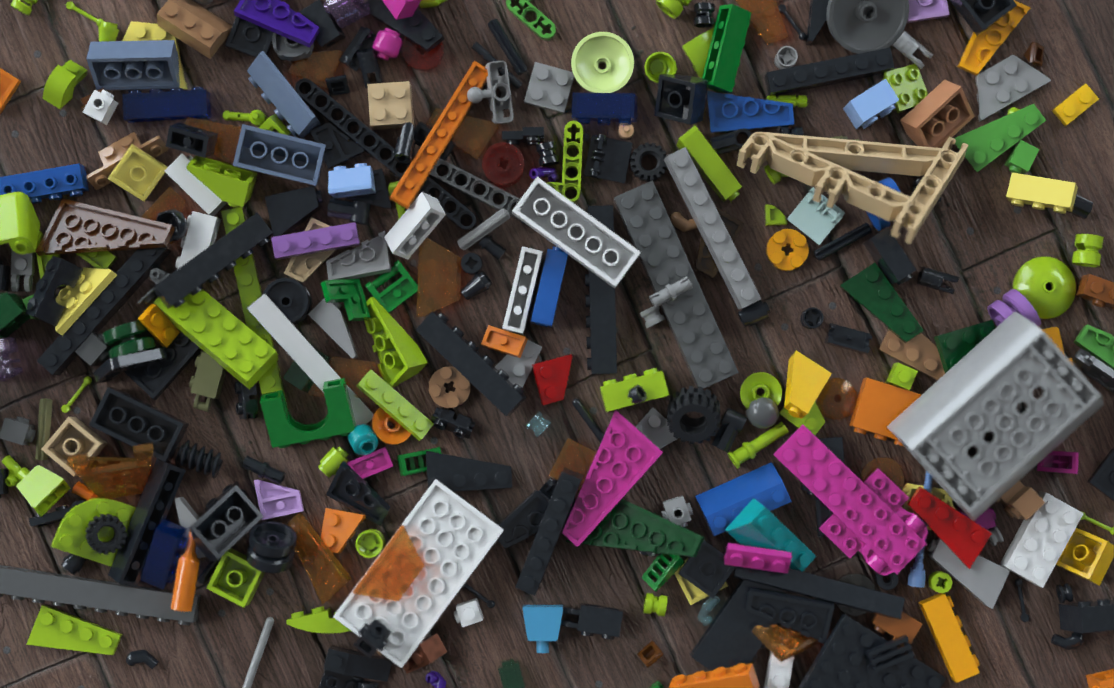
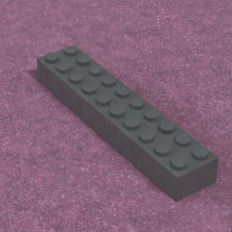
[613,180,739,389]

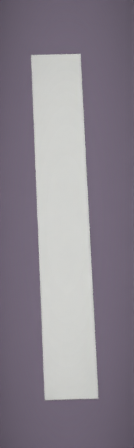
[247,294,374,426]

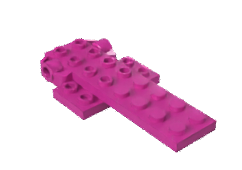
[773,424,928,576]

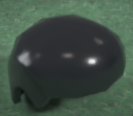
[156,209,187,242]

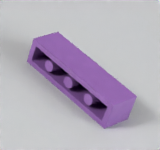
[271,222,360,260]

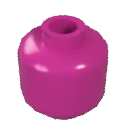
[372,28,403,61]

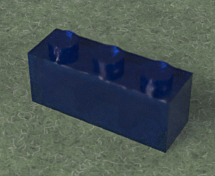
[572,93,638,125]
[140,519,188,590]

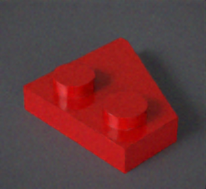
[532,354,572,405]

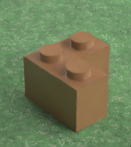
[996,481,1045,520]

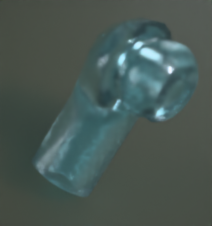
[697,595,720,626]

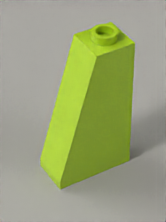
[676,125,742,202]

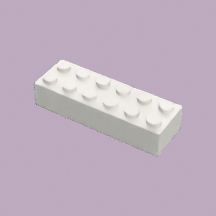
[512,177,641,288]

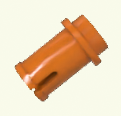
[72,481,101,501]

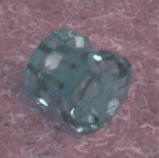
[526,411,551,438]

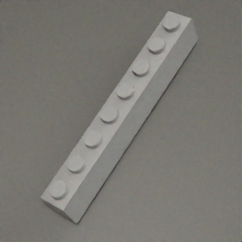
[664,147,761,310]

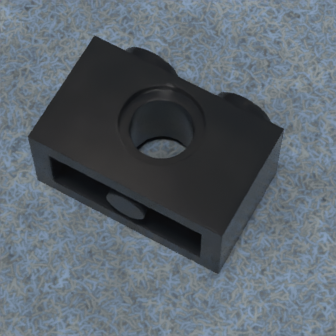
[166,122,218,158]

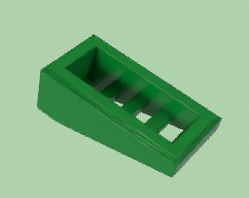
[397,447,441,476]
[641,554,685,592]

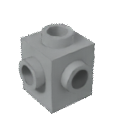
[661,495,693,527]

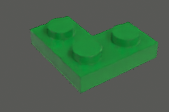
[321,279,371,321]

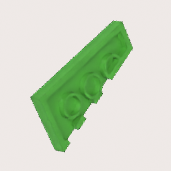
[954,104,1046,172]
[1073,324,1114,370]

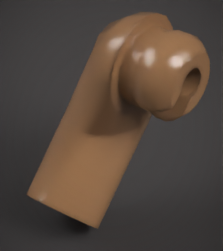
[670,212,698,232]

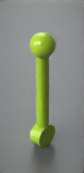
[66,1,104,26]
[61,376,92,413]
[1080,511,1114,535]

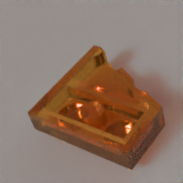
[288,50,343,90]

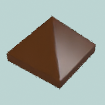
[1024,42,1044,67]
[637,640,664,668]

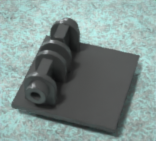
[137,268,170,306]

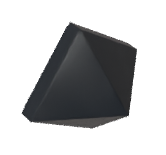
[325,75,350,96]

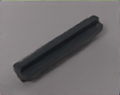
[488,19,527,75]
[814,223,872,261]

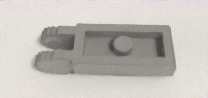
[11,250,35,292]

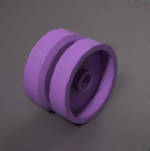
[987,289,1041,327]

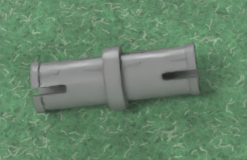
[649,276,693,308]

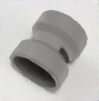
[774,46,798,69]

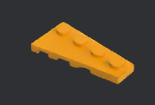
[957,0,1031,75]

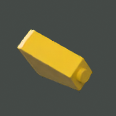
[784,350,832,419]

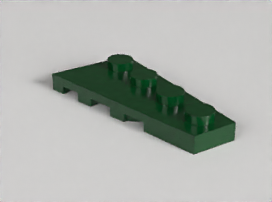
[840,263,924,343]

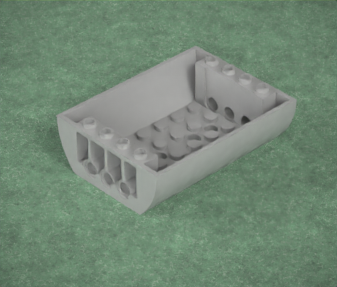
[887,312,1104,521]

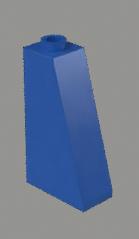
[531,246,568,328]

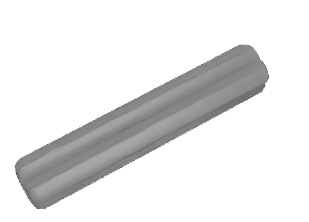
[457,208,511,250]

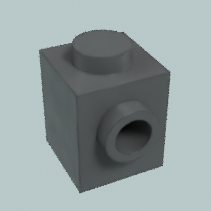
[75,333,113,366]
[0,416,36,445]

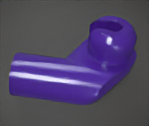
[529,167,559,182]
[425,671,446,688]

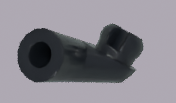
[1051,632,1084,650]
[126,650,159,669]

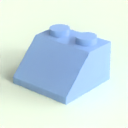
[328,163,376,199]

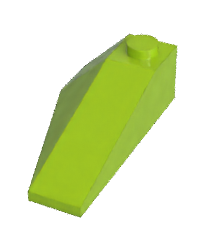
[364,297,428,388]

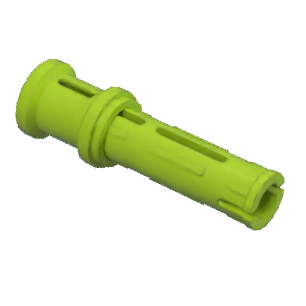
[727,421,789,469]

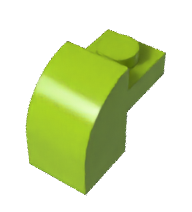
[43,60,87,109]

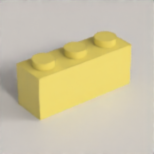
[1006,173,1078,214]

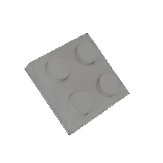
[524,62,574,114]

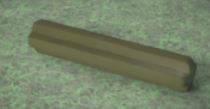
[35,398,52,460]

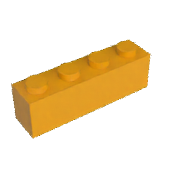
[918,593,980,683]

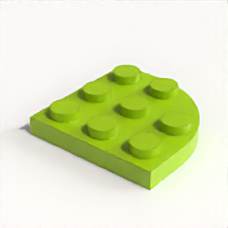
[51,497,136,567]

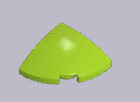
[682,28,714,78]

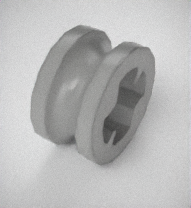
[987,526,1004,546]

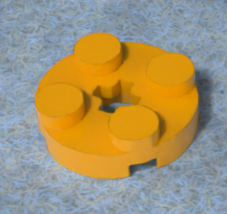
[766,229,809,271]

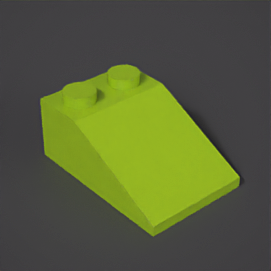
[186,156,258,208]

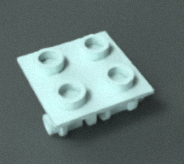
[787,187,845,245]

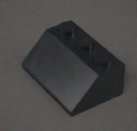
[189,485,264,561]

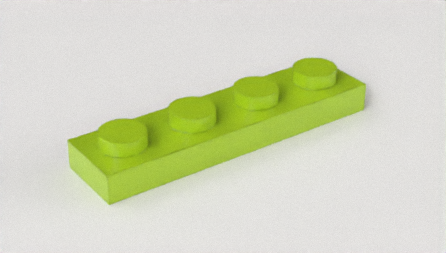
[356,369,434,441]

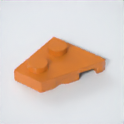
[318,508,366,553]

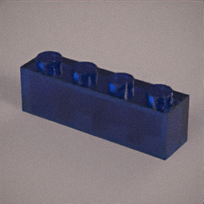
[122,87,211,123]

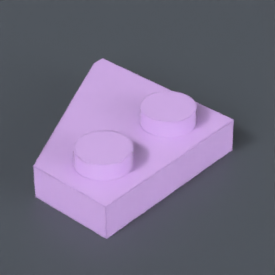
[254,480,304,520]

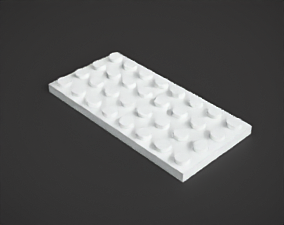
[333,479,504,668]

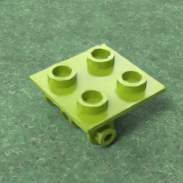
[882,64,928,113]

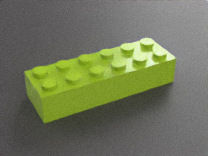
[153,289,279,390]

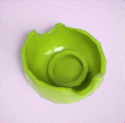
[644,52,677,83]

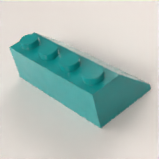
[725,498,817,572]

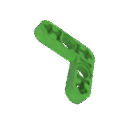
[506,0,556,41]

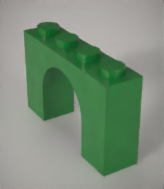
[260,378,356,448]

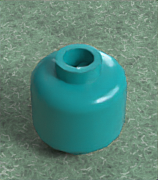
[348,424,378,455]

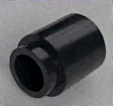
[738,300,771,327]

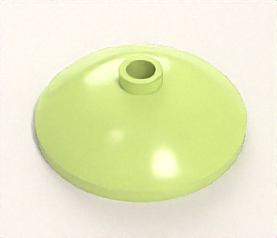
[571,32,634,95]

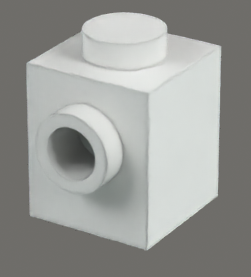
[83,90,118,125]
[454,598,484,627]

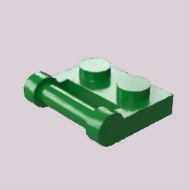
[365,260,421,313]

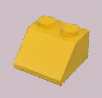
[1056,528,1114,586]

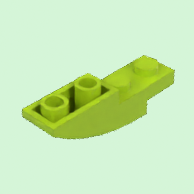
[286,606,351,634]

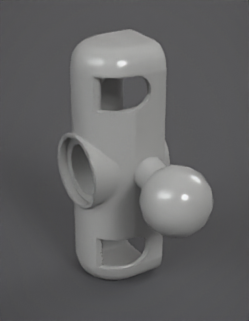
[467,61,513,124]

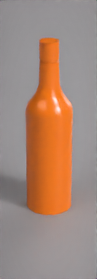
[170,532,200,612]

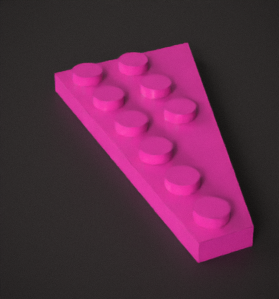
[562,410,663,547]

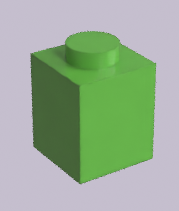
[1005,140,1039,174]

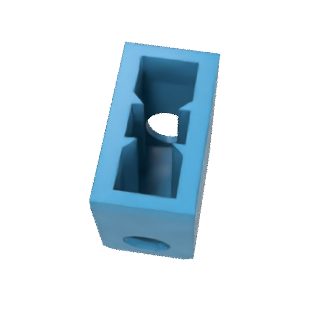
[523,605,563,653]

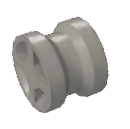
[639,306,665,328]

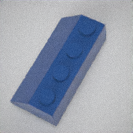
[695,462,792,536]

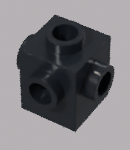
[354,619,391,658]

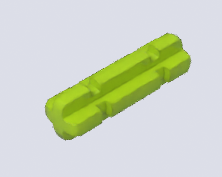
[766,95,807,107]

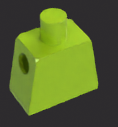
[16,465,71,517]

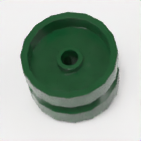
[102,320,157,359]

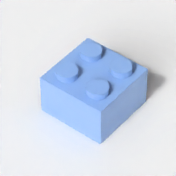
[843,79,899,129]

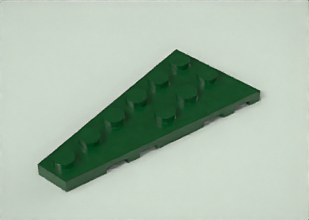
[566,499,704,557]

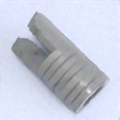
[892,31,934,69]

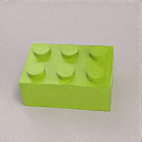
[600,368,669,412]

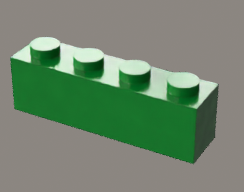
[702,4,752,93]

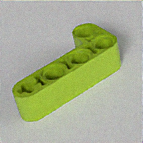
[546,121,583,204]

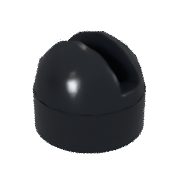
[628,385,647,404]

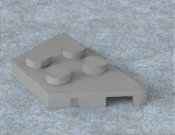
[975,55,1051,121]

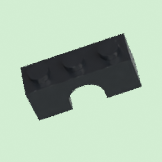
[26,256,83,326]

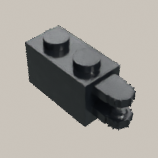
[561,603,623,640]

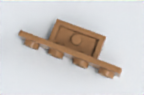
[86,132,169,190]

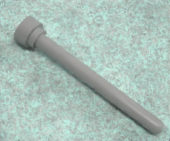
[242,617,274,688]

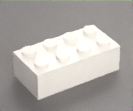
[999,492,1084,588]

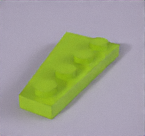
[26,604,122,655]

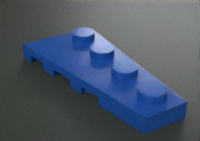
[707,91,794,133]

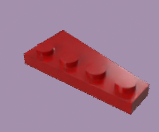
[908,487,992,569]

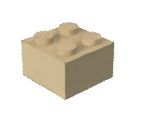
[367,81,414,130]
[41,417,108,476]

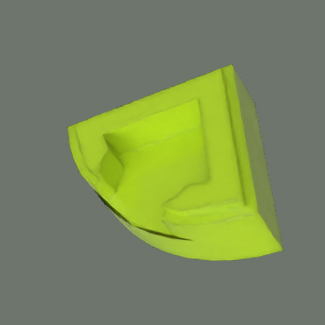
[765,204,787,226]

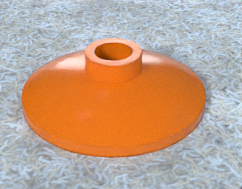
[372,407,411,445]

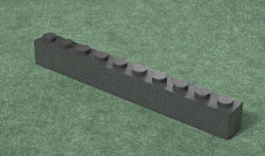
[0,565,201,625]

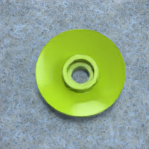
[740,372,782,409]

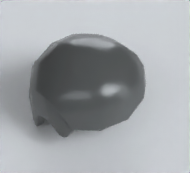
[746,397,779,429]

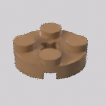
[429,367,471,408]

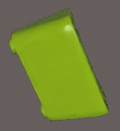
[0,192,40,254]

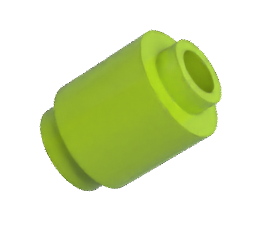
[318,446,349,478]

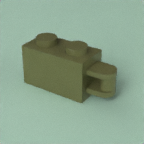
[189,352,227,412]

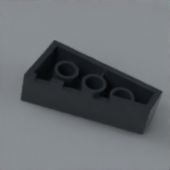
[1058,599,1114,633]

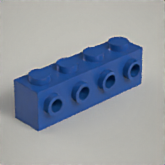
[0,164,89,204]

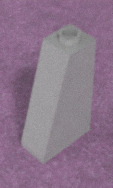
[927,536,1010,609]

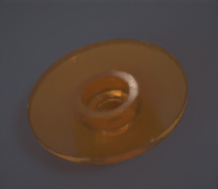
[815,378,857,420]

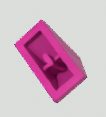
[1037,451,1079,474]

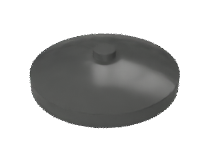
[826,0,909,54]

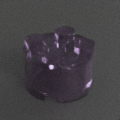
[323,0,370,28]

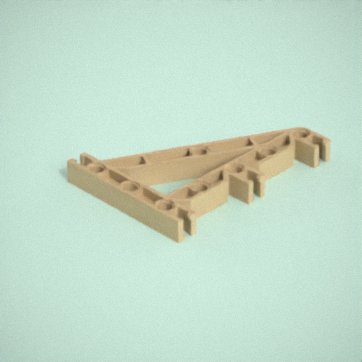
[737,132,969,244]

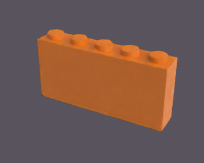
[849,378,922,447]

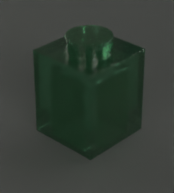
[498,658,526,688]

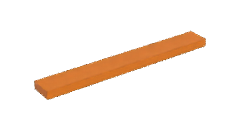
[390,61,488,209]

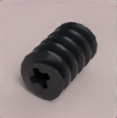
[175,440,223,479]

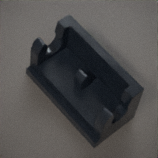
[300,0,346,48]
[824,323,872,354]

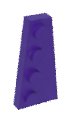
[234,0,319,48]

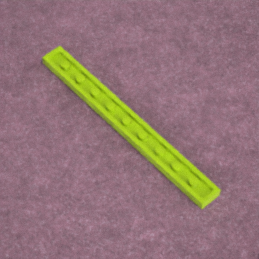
[221,207,288,408]

